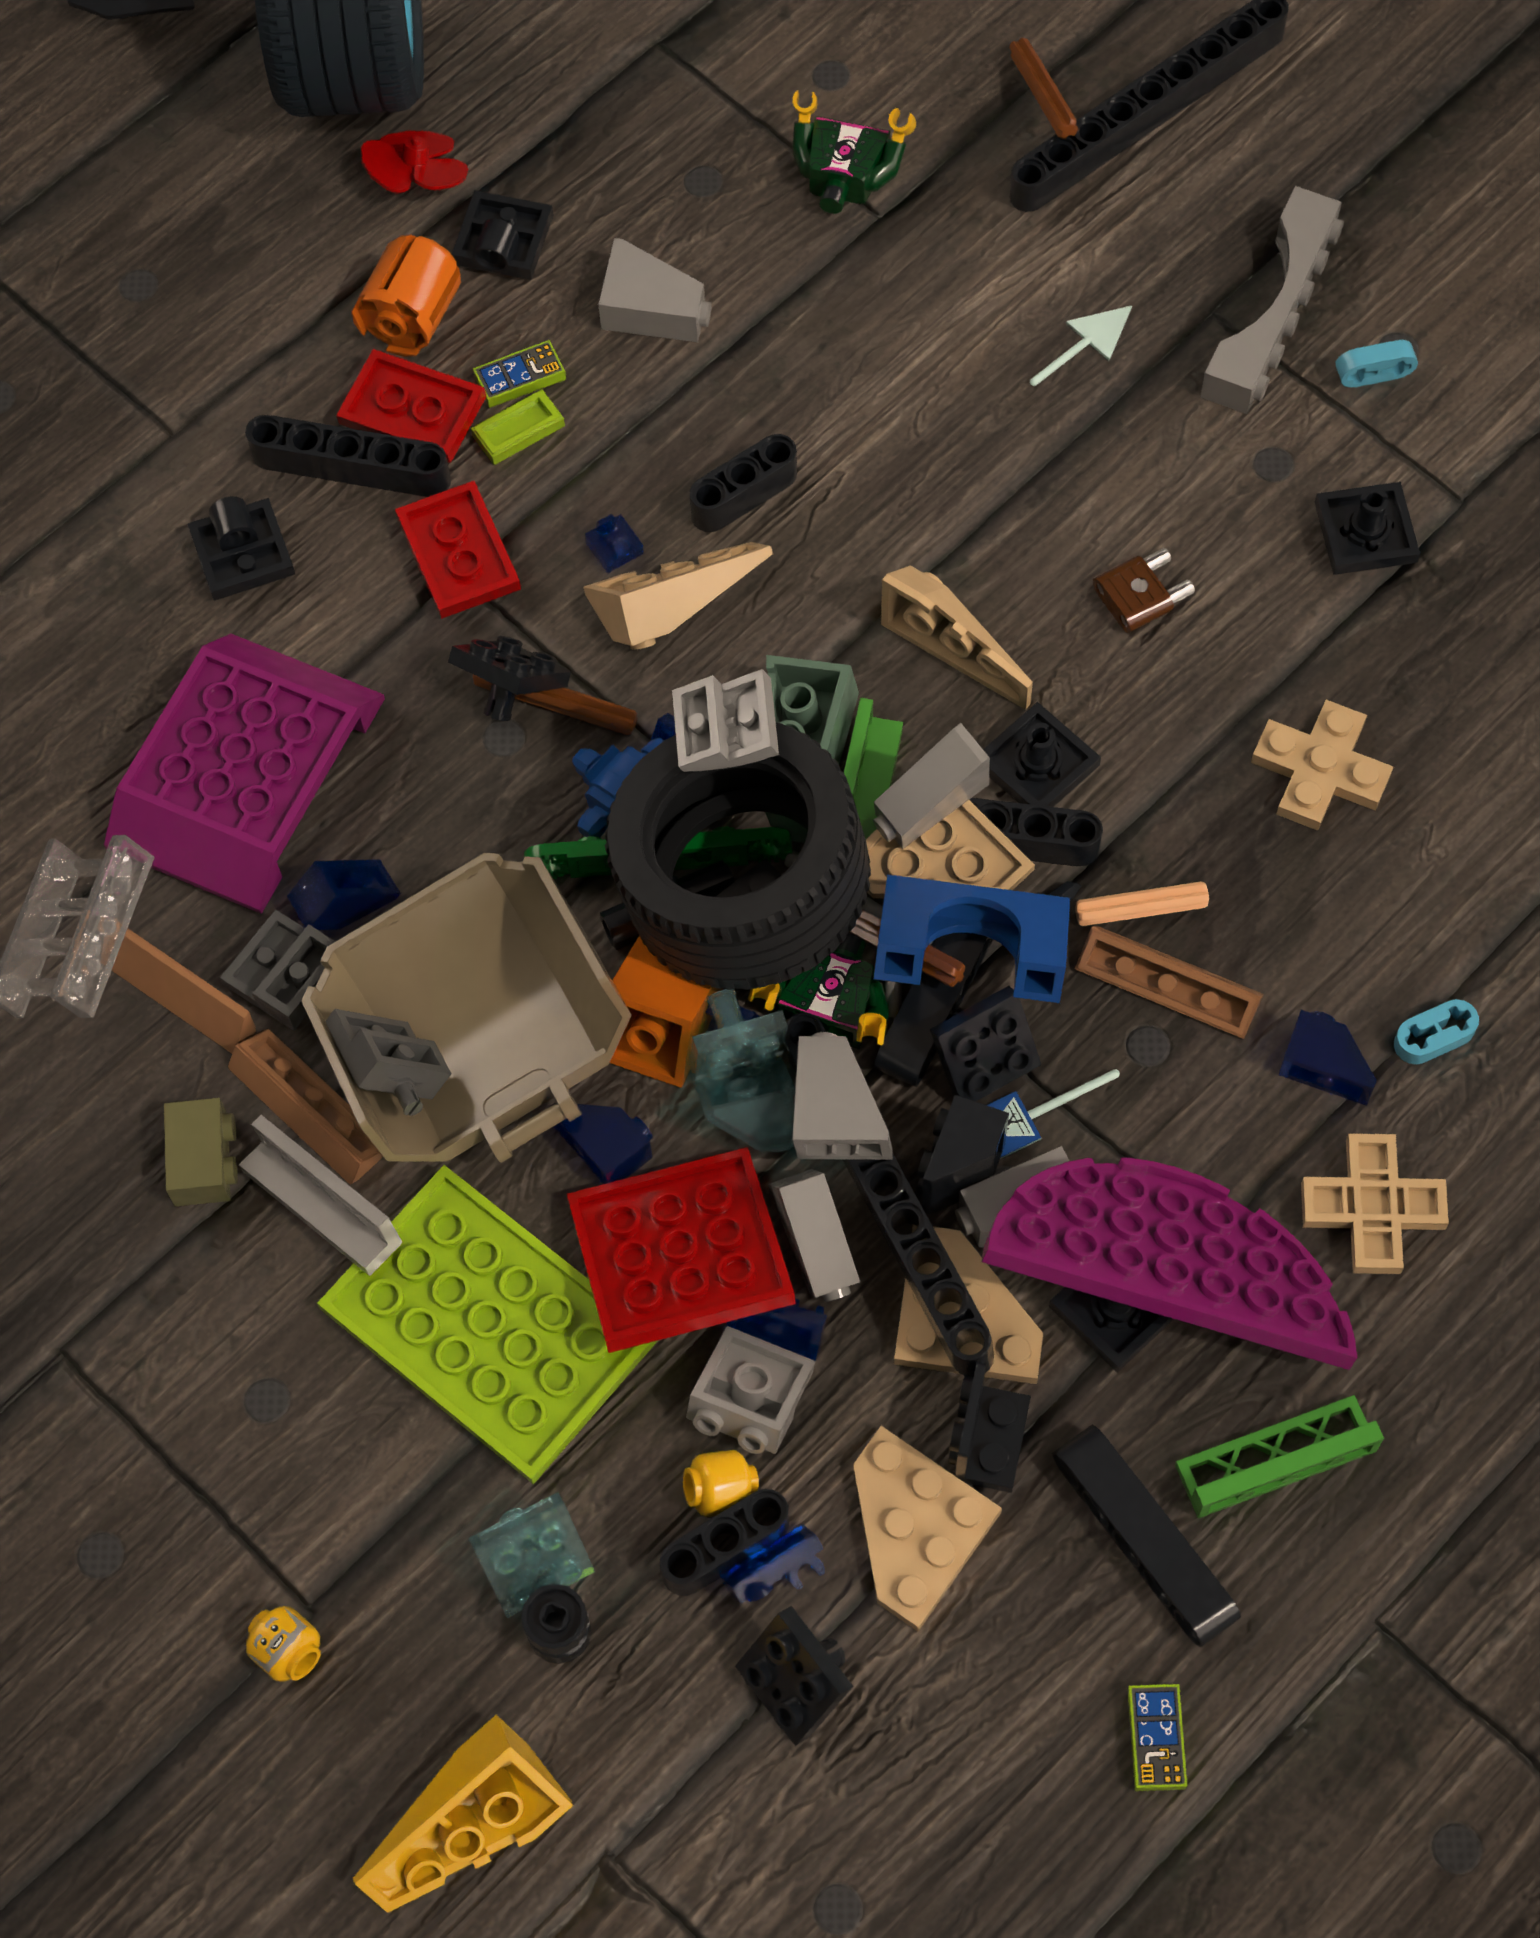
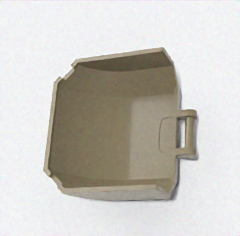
[301,853,632,1163]

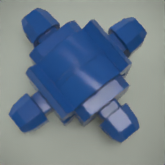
[572,738,664,838]

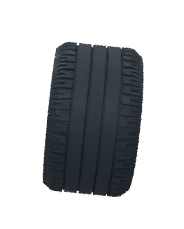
[255,0,424,117]

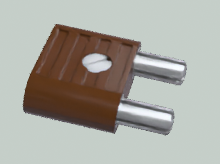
[1093,548,1195,633]

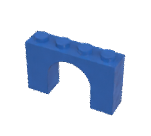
[874,874,1070,1003]

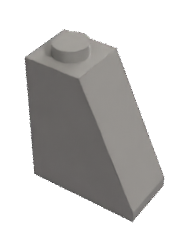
[598,238,711,342]
[873,723,990,849]
[793,1032,893,1160]
[955,1146,1069,1247]
[768,1169,860,1302]

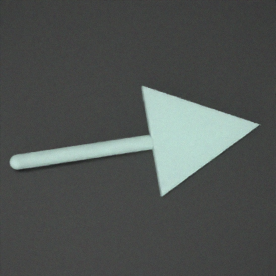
[1030,306,1132,386]

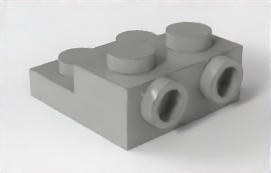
[686,1326,815,1454]

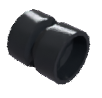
[521,1584,592,1664]

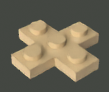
[1251,700,1393,831]
[1301,1134,1449,1274]

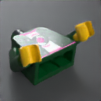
[792,90,916,214]
[747,934,889,1049]

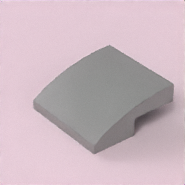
[672,669,779,772]

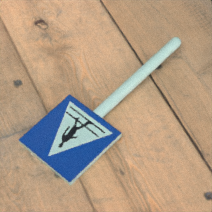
[987,1069,1120,1159]

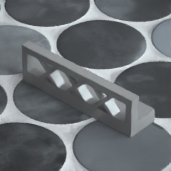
[239,1115,403,1276]

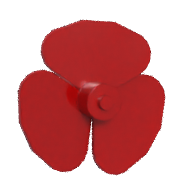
[361,130,469,193]

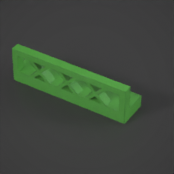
[844,698,903,839]
[1175,1395,1384,1519]

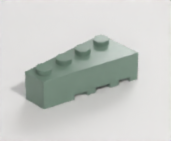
[765,655,859,843]

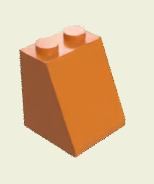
[610,935,724,1088]

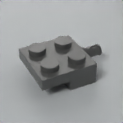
[220,909,335,1031]
[326,1009,451,1116]

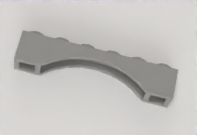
[1200,186,1344,414]

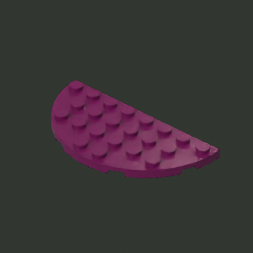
[981,1157,1357,1370]

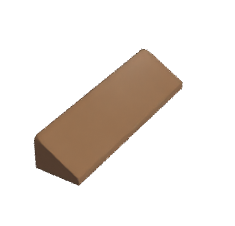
[98,918,256,1054]
[1075,925,1264,1039]
[228,1029,384,1184]

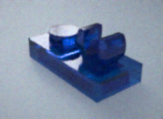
[726,1299,827,1361]
[720,1524,825,1604]

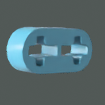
[1335,340,1418,388]
[1394,999,1479,1064]

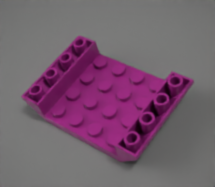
[104,634,385,914]

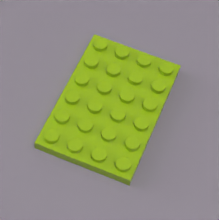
[317,1165,658,1484]

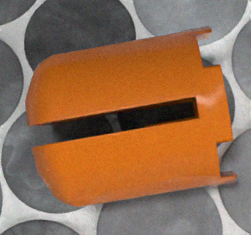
[351,235,461,356]

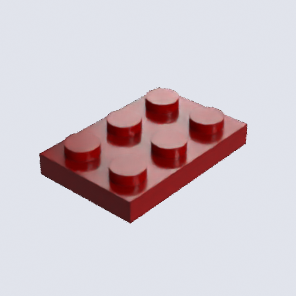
[336,349,487,464]
[395,481,521,619]

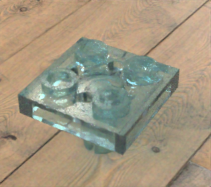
[689,989,788,1082]
[468,1492,595,1618]

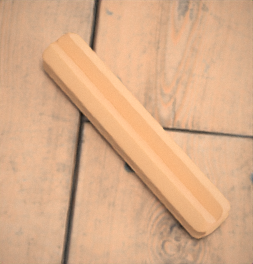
[1075,881,1209,926]

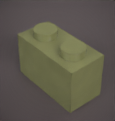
[164,1098,238,1207]

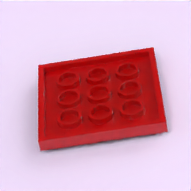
[567,1147,796,1353]

